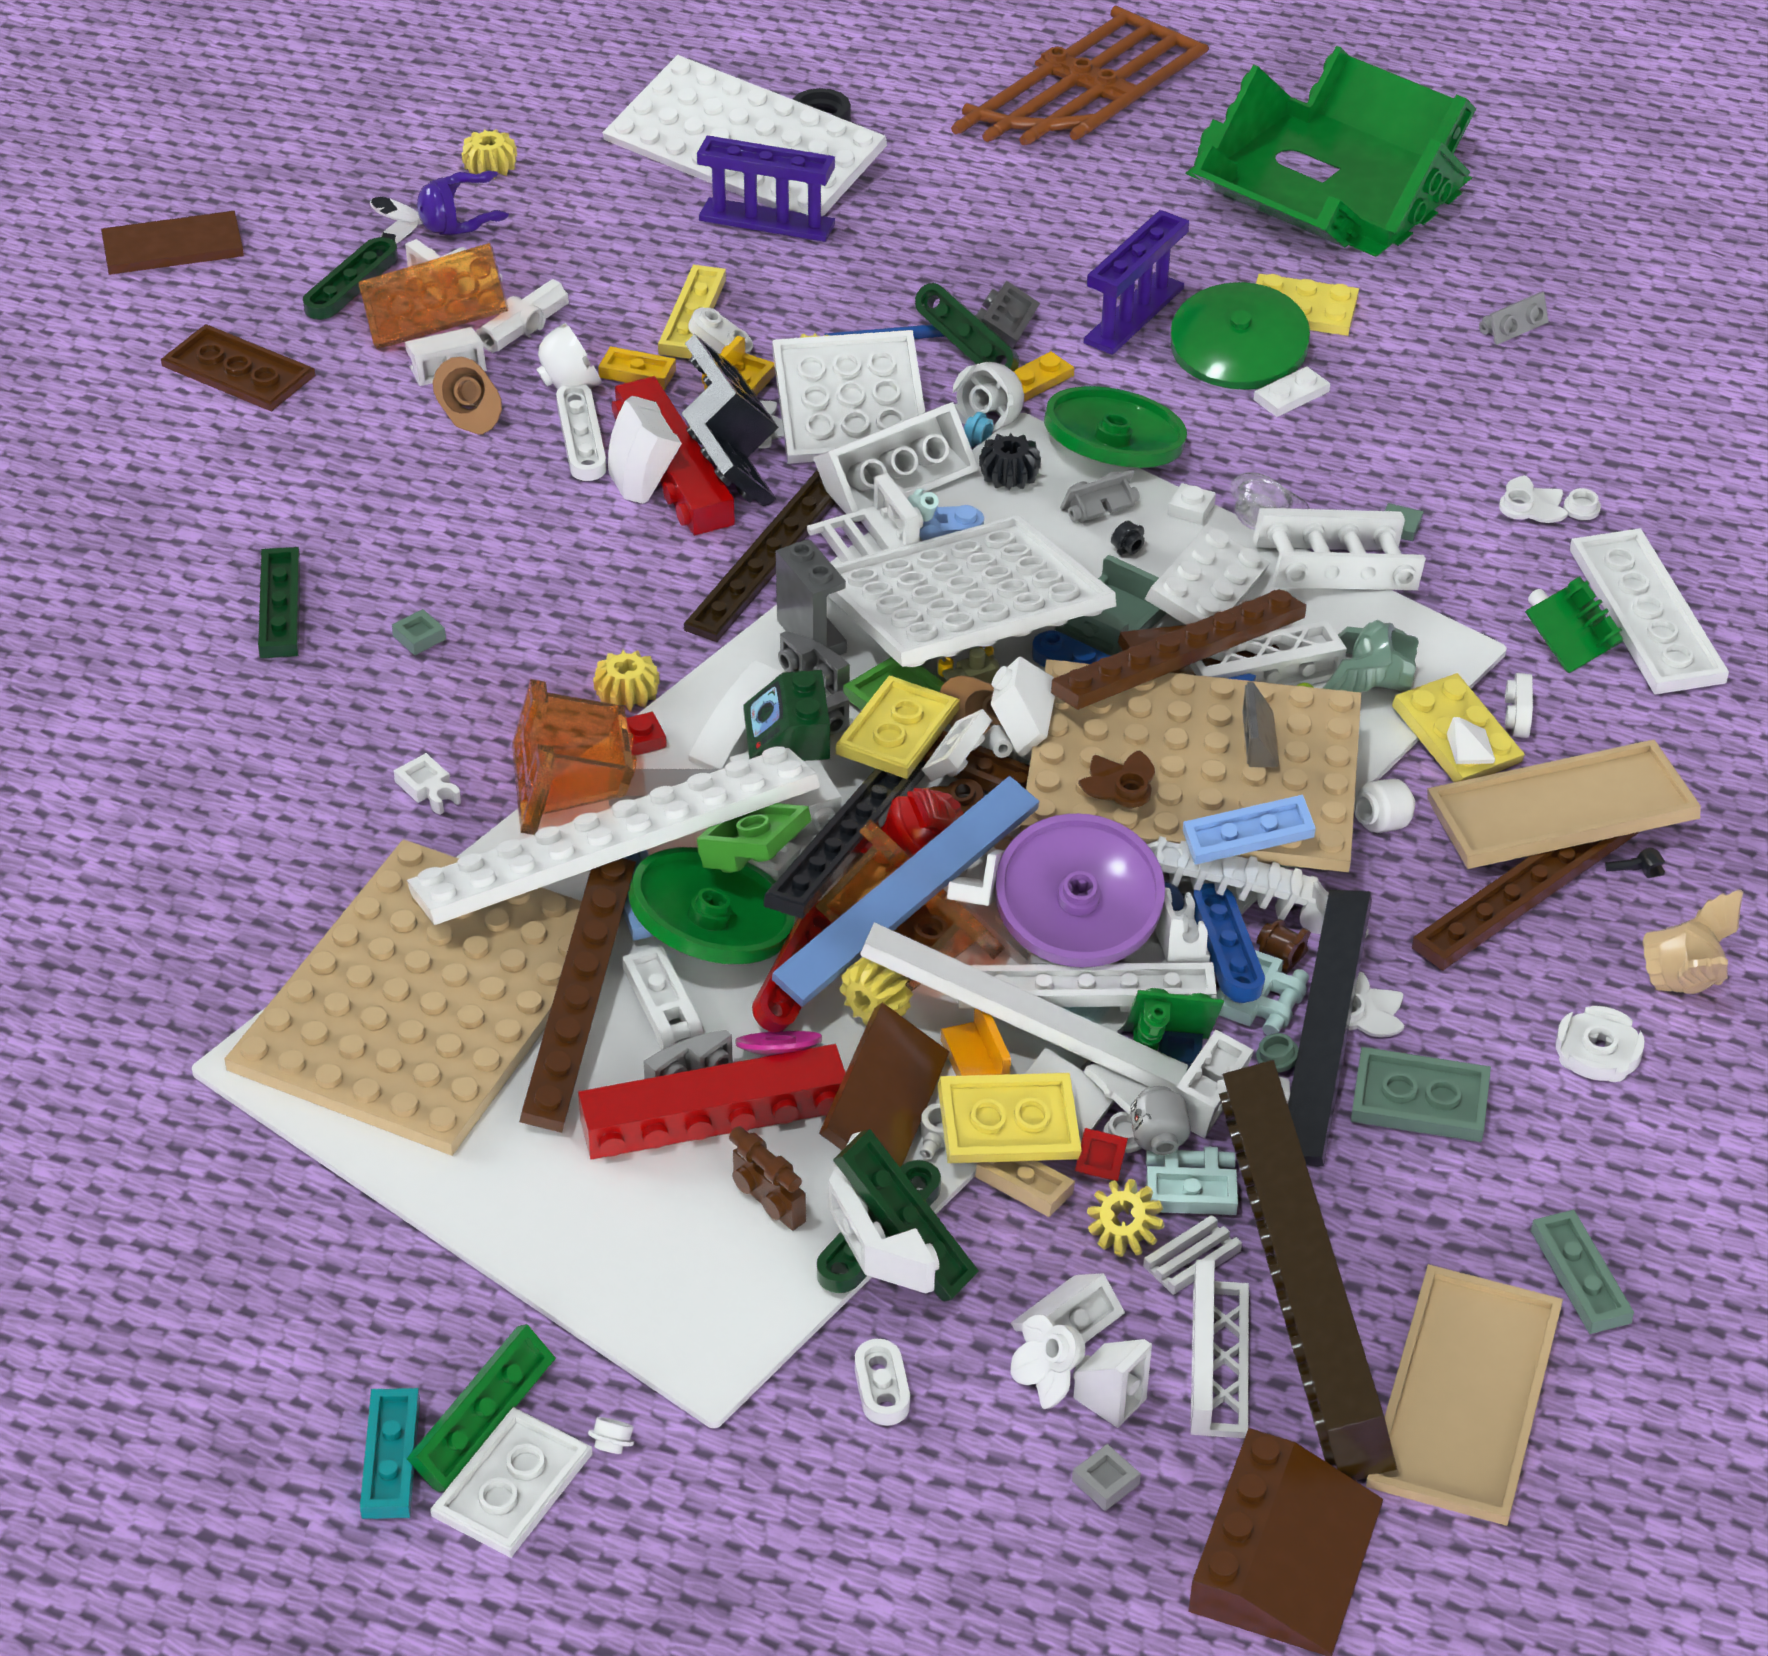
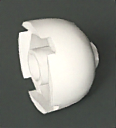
[536,323,602,389]
[953,362,1024,433]

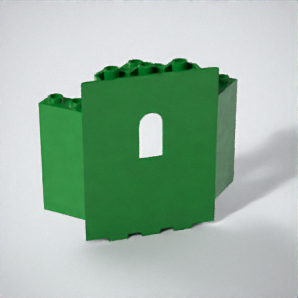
[1185,46,1476,257]

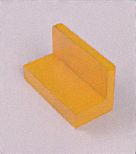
[941,1008,1011,1076]

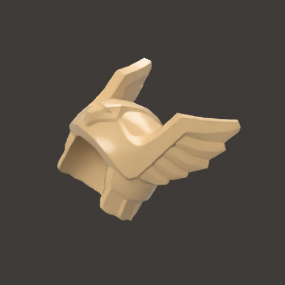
[1643,890,1744,994]

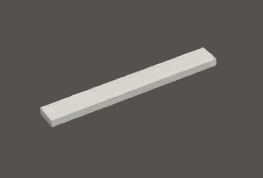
[860,922,1188,1092]

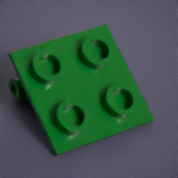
[1525,576,1623,673]
[1124,988,1224,1051]

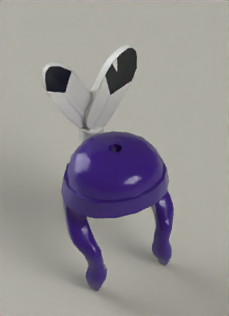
[370,170,509,244]

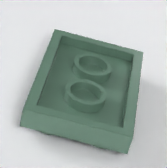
[1351,1047,1491,1142]

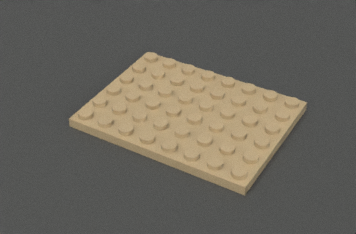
[1020,659,1361,873]
[224,839,620,1156]

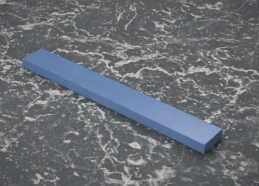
[772,776,1040,1007]

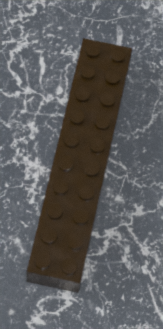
[1219,1060,1397,1481]

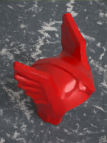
[860,788,964,861]

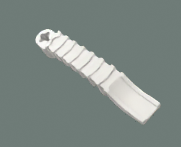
[1147,836,1369,938]

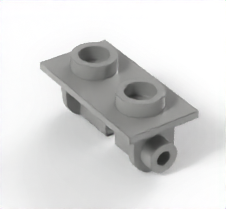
[1479,292,1548,345]
[1060,470,1140,523]

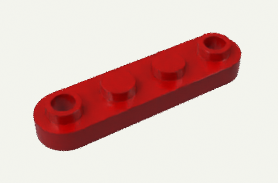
[752,901,840,1033]

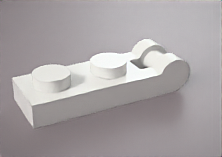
[622,945,703,1050]

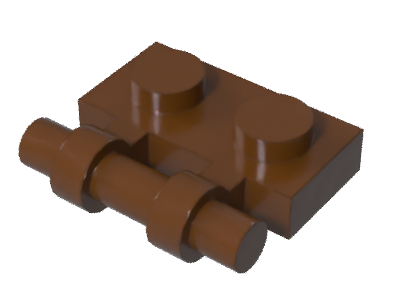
[729,1126,806,1231]

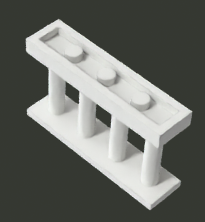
[1253,508,1426,591]

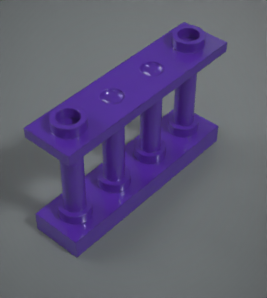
[697,135,835,242]
[1083,210,1189,355]

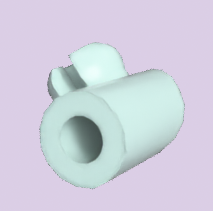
[908,488,939,522]

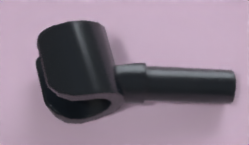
[1605,848,1665,878]

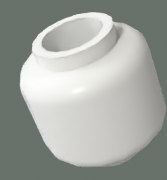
[1354,779,1415,833]

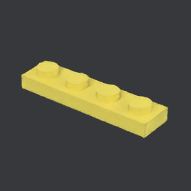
[658,264,726,359]

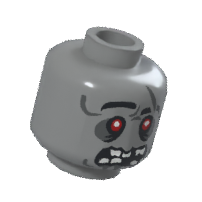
[1130,1086,1191,1155]

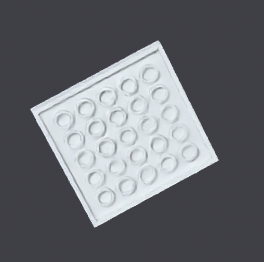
[828,515,1116,667]

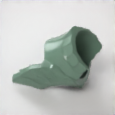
[1322,620,1419,693]

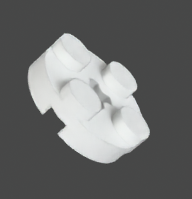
[1556,1006,1645,1082]

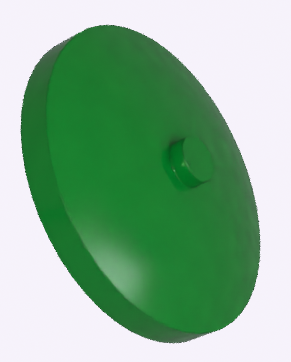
[1171,282,1310,390]
[1044,386,1187,468]
[629,847,795,964]

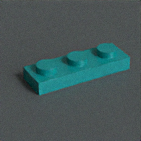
[360,1388,420,1519]

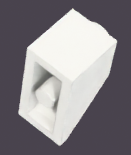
[991,656,1055,757]
[1073,1339,1152,1428]

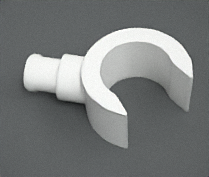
[920,1103,945,1159]

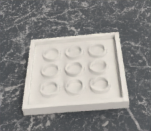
[772,330,925,464]

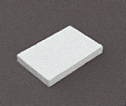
[430,1407,593,1558]

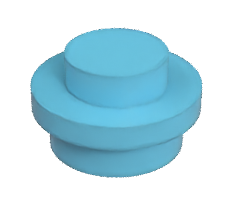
[964,412,993,448]

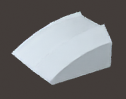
[608,396,682,504]

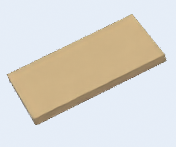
[1427,739,1701,869]
[1366,1264,1563,1526]

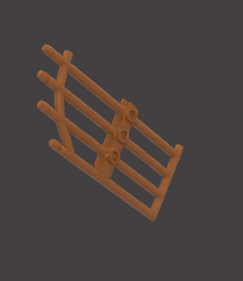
[951,5,1209,146]

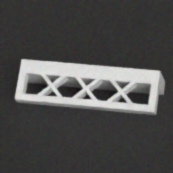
[1190,620,1347,686]
[1191,1260,1249,1438]

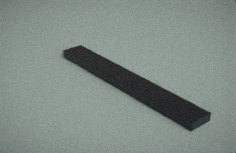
[763,761,926,919]
[1288,890,1372,1166]

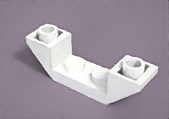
[829,1131,939,1294]

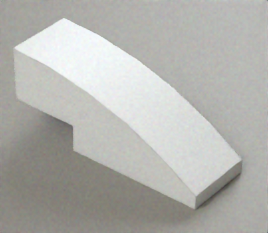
[689,660,783,769]

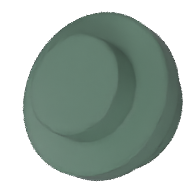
[1256,1033,1299,1073]

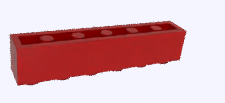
[611,376,735,536]
[578,1044,846,1160]

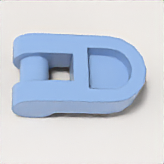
[920,505,984,541]

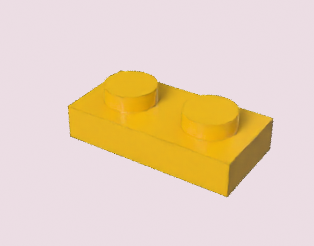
[598,346,676,390]
[1013,351,1074,402]

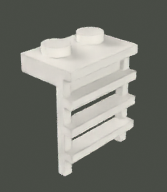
[807,473,923,565]

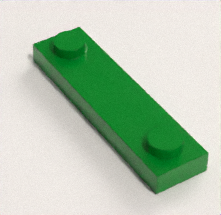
[406,1324,556,1492]

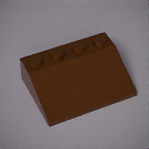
[1188,1428,1383,1656]

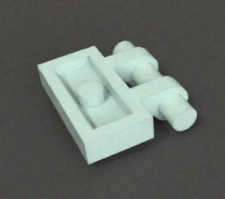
[1216,950,1309,1036]
[1146,1146,1238,1215]

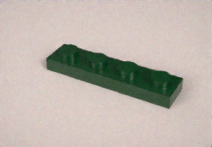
[258,547,300,658]
[833,1129,979,1302]

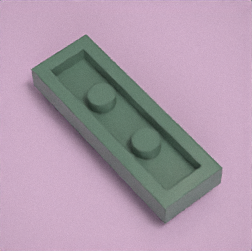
[1531,1210,1634,1334]

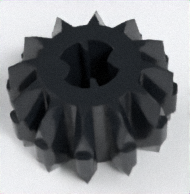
[979,433,1041,491]

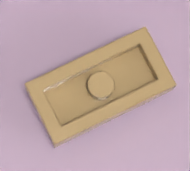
[975,1161,1075,1217]

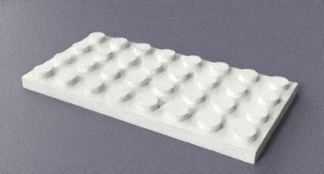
[602,55,887,216]

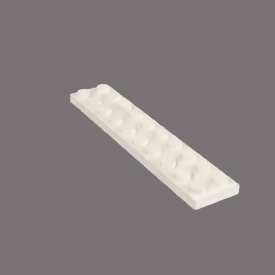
[407,747,820,925]

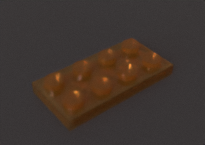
[358,243,509,349]

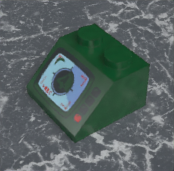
[743,670,830,761]

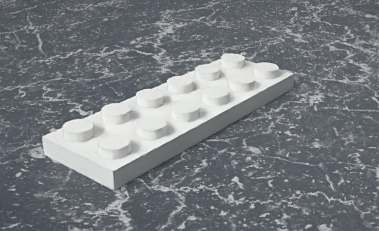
[1570,528,1729,695]

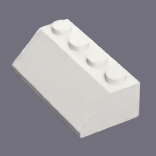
[813,402,979,514]

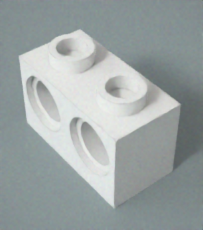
[1175,1030,1254,1139]

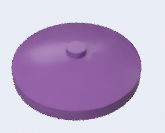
[995,813,1165,968]

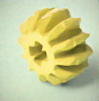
[461,129,517,179]
[593,649,660,712]
[839,957,913,1026]
[1087,1179,1164,1257]

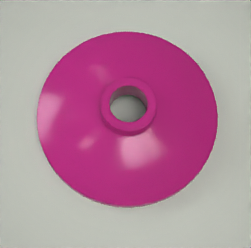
[735,1031,822,1056]

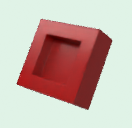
[616,711,667,757]
[1075,1128,1128,1182]

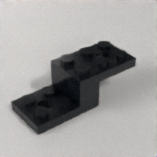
[681,334,779,507]

